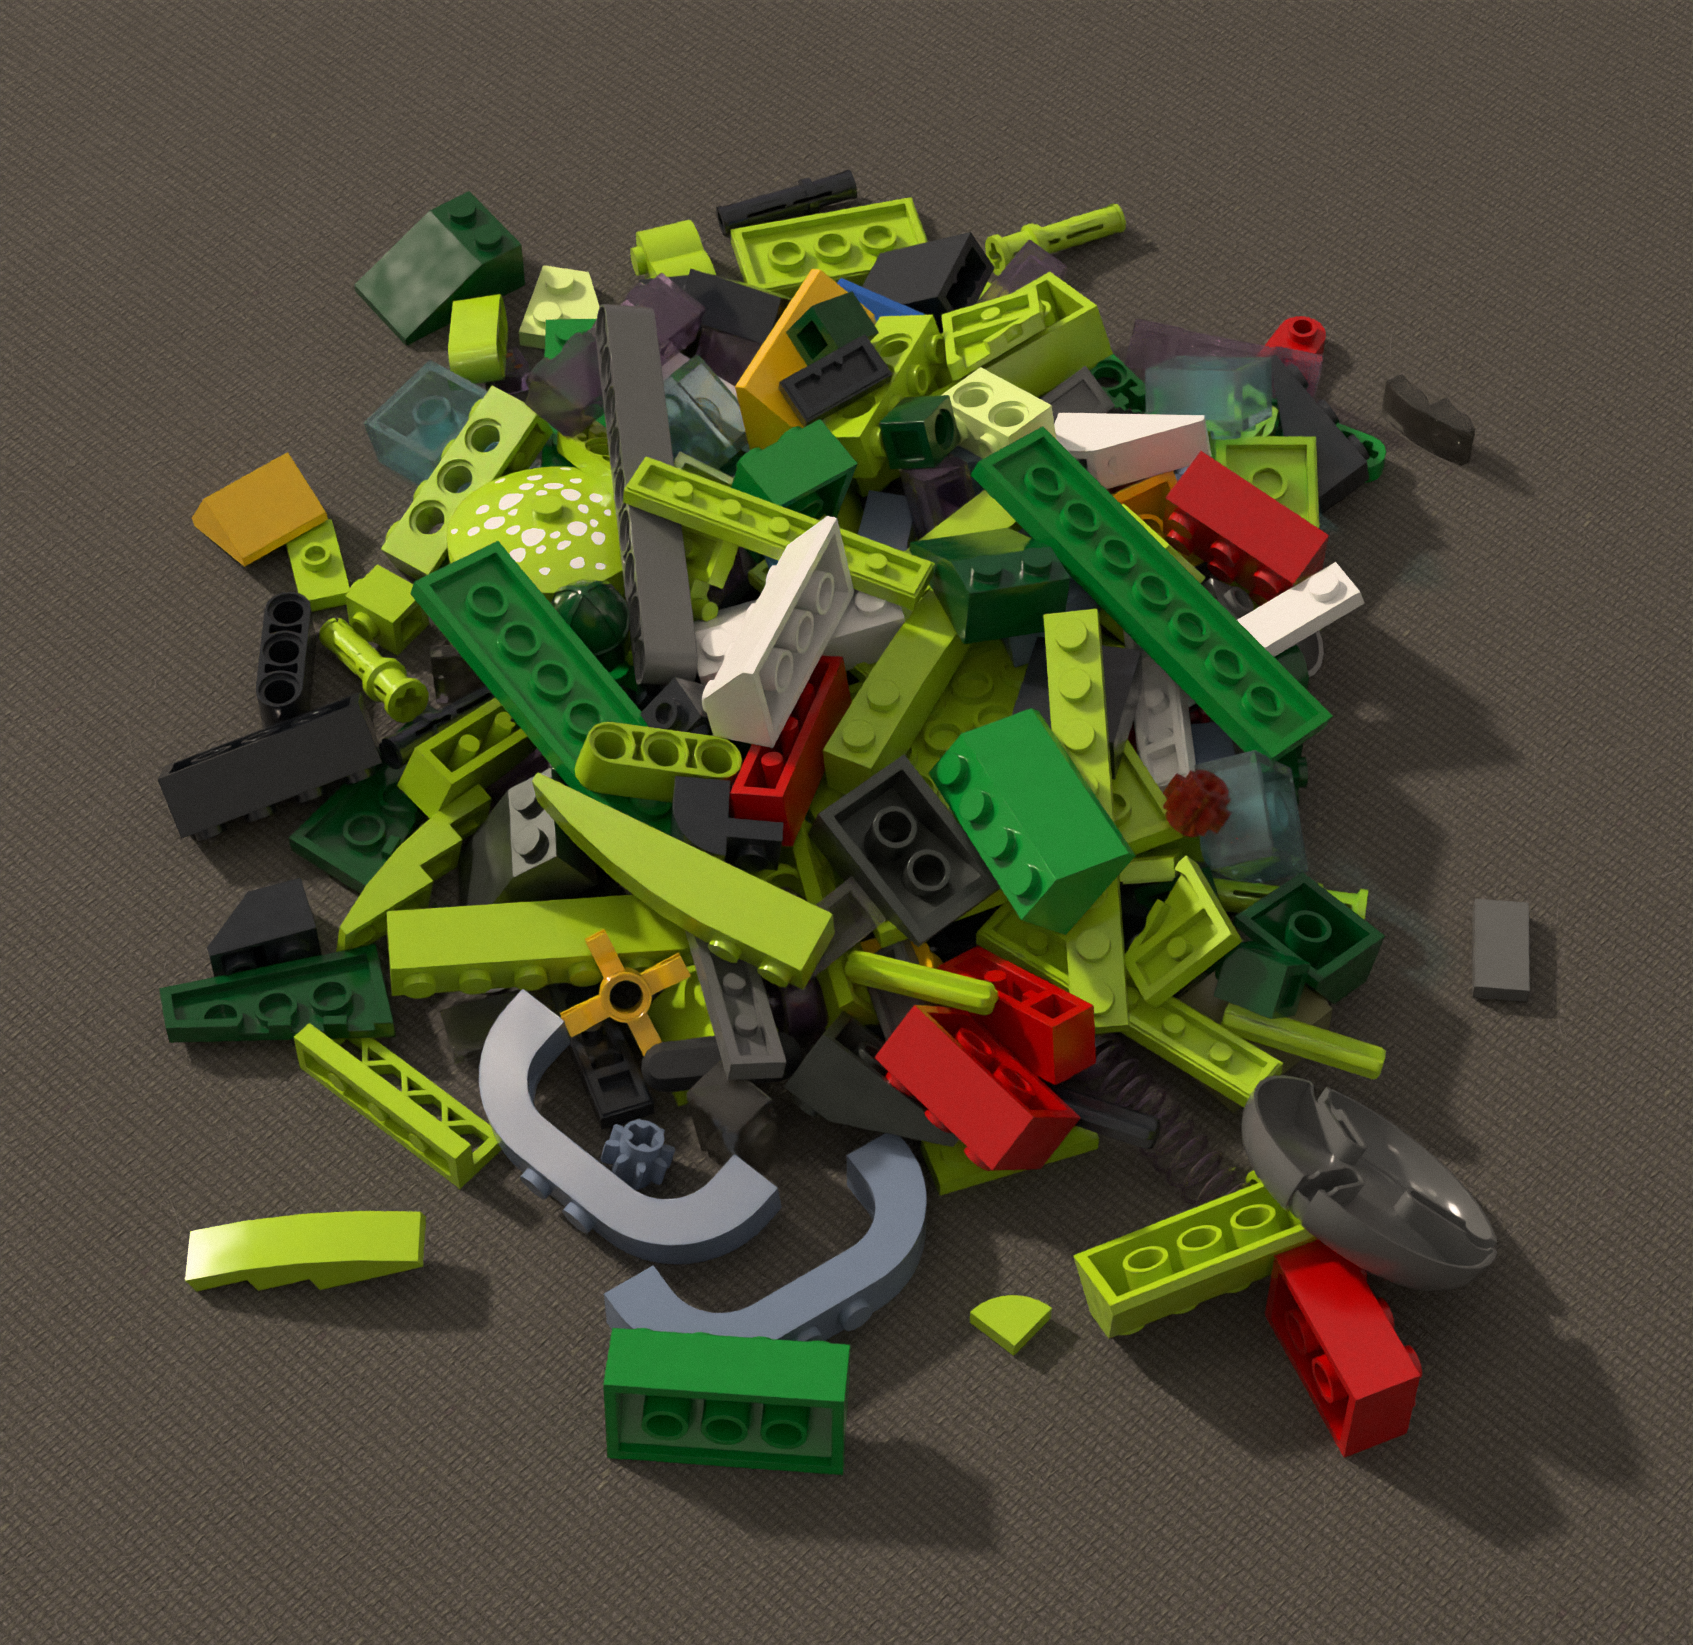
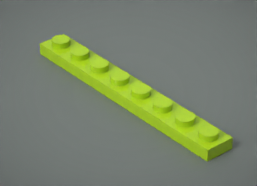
[1043,609,1131,1034]

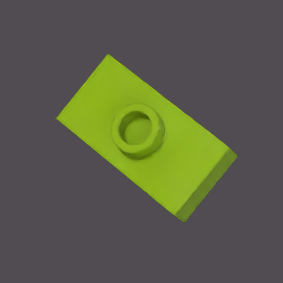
[285,519,350,612]

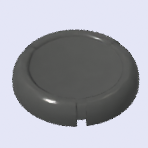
[1242,1075,1497,1292]

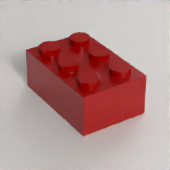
[1162,451,1329,606]
[874,1005,1081,1171]
[1265,1239,1422,1458]

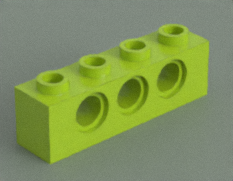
[822,315,946,478]
[381,386,553,580]

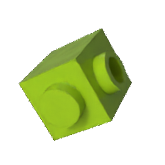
[345,564,430,655]

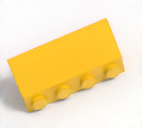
[735,269,876,450]

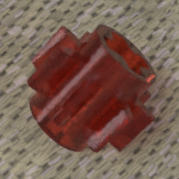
[1163,769,1232,837]

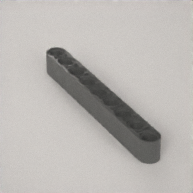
[596,304,698,686]

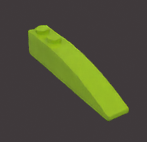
[823,589,972,794]
[532,772,835,990]

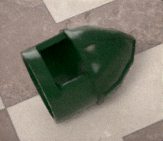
[551,579,631,673]

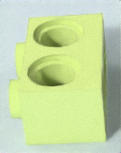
[941,367,1056,459]

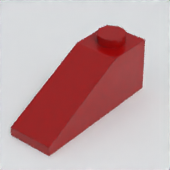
[937,946,1096,1085]

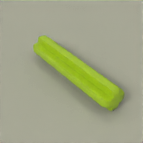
[844,950,998,1015]
[1221,1003,1386,1079]

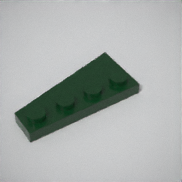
[159,944,396,1043]

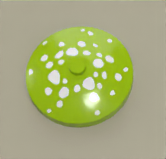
[446,466,624,603]

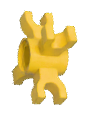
[560,929,691,1056]

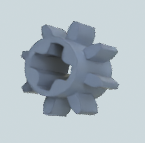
[600,1119,675,1190]

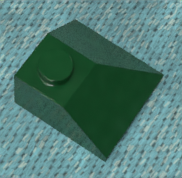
[1232,872,1385,1004]

